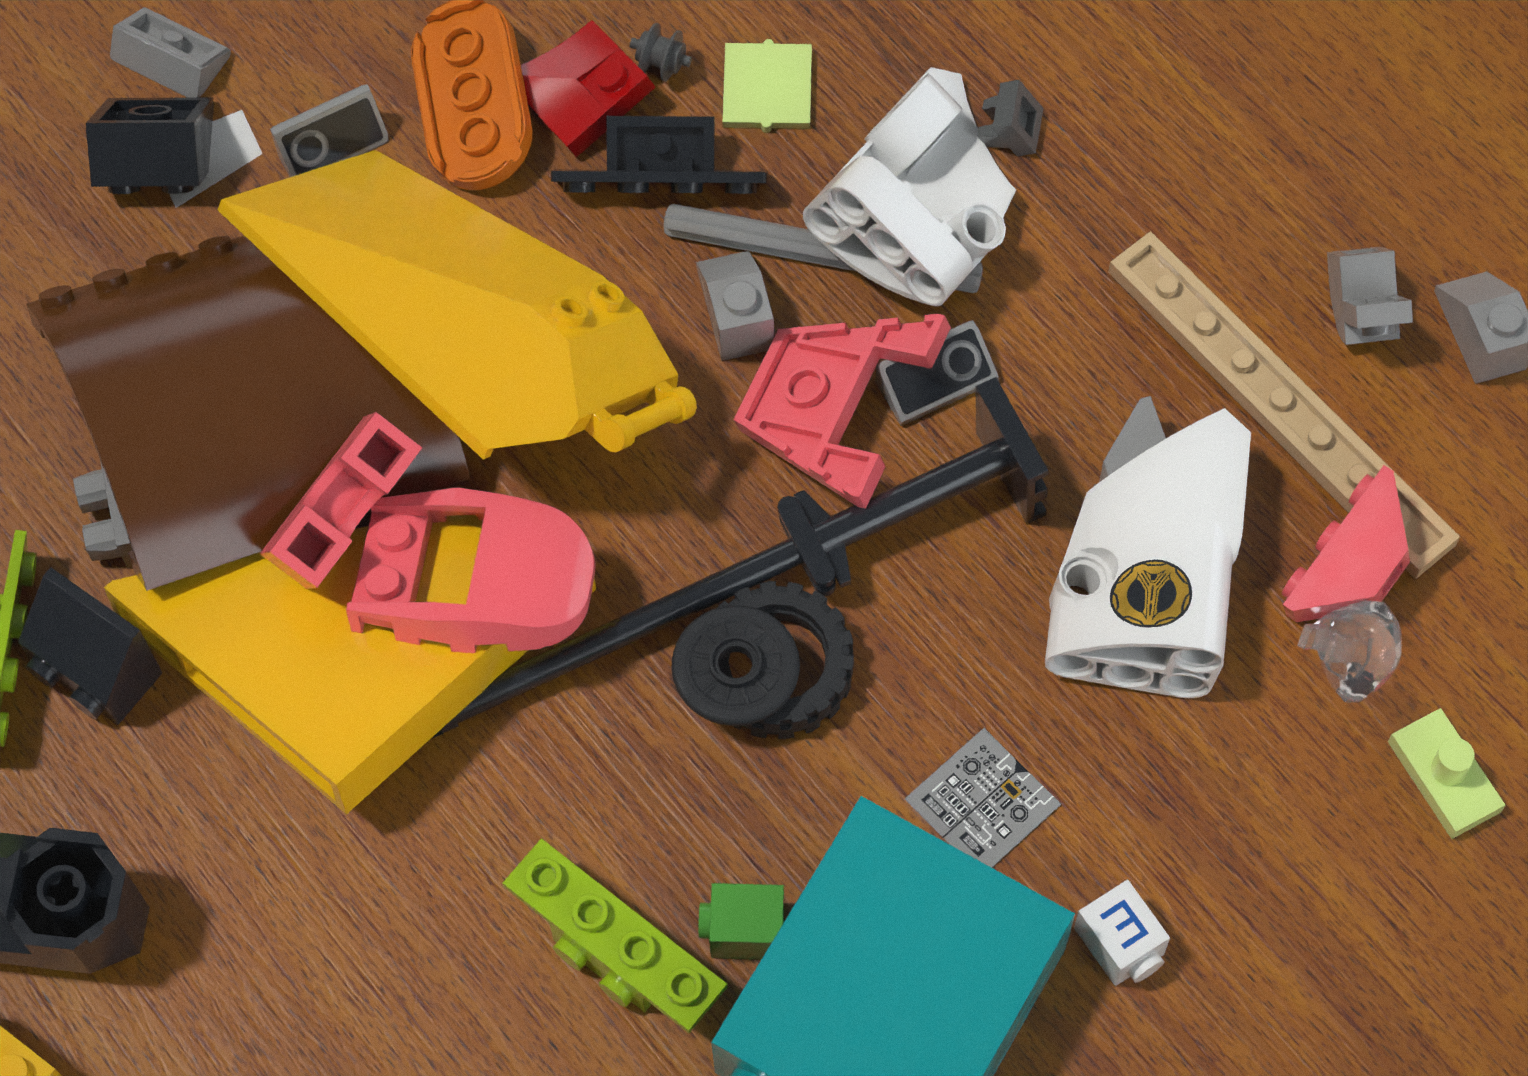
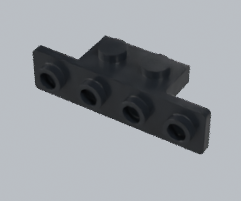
[551,116,768,194]

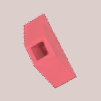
[1282,465,1410,622]

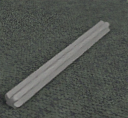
[663,204,983,293]

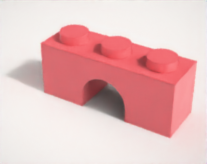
[260,412,422,589]

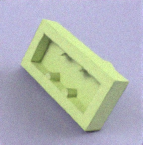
[1388,708,1505,839]

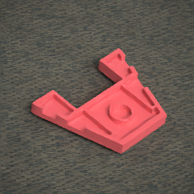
[734,314,951,509]

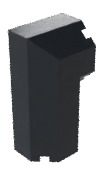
[0,828,150,974]

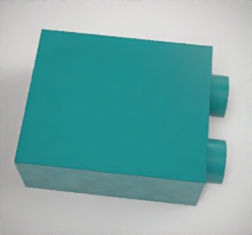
[711,796,1075,1076]

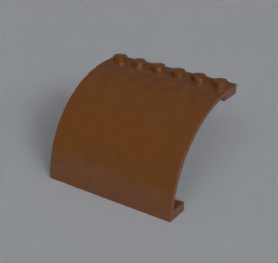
[26,236,471,591]

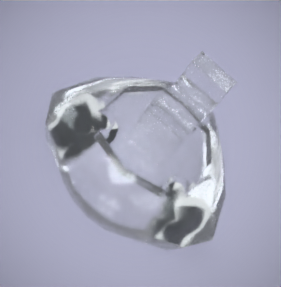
[1297,600,1402,703]

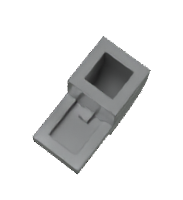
[1327,246,1413,345]

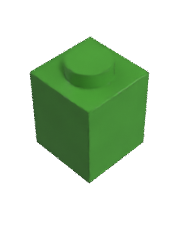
[698,883,784,960]

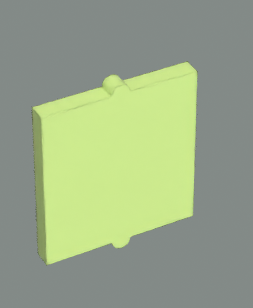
[723,39,812,133]

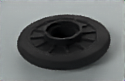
[671,605,800,726]

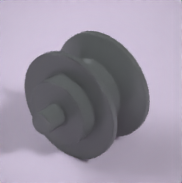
[629,23,692,82]

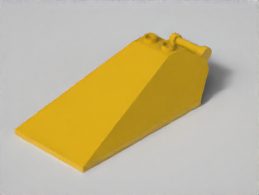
[217,150,697,460]

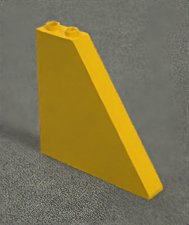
[104,515,596,815]

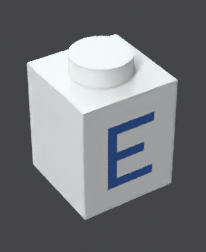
[1074,879,1170,986]

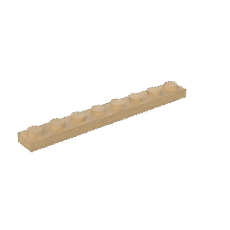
[1108,231,1460,579]

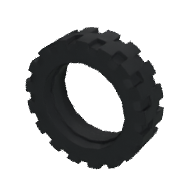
[717,581,854,739]

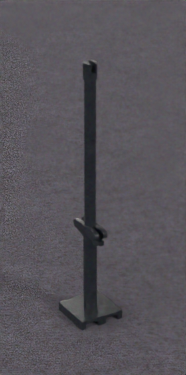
[430,377,1048,740]

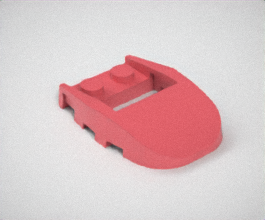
[346,488,596,653]

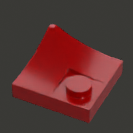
[521,20,655,158]

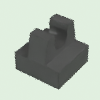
[977,80,1044,156]

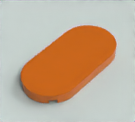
[411,0,533,190]

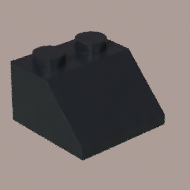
[86,97,214,194]
[18,567,162,725]

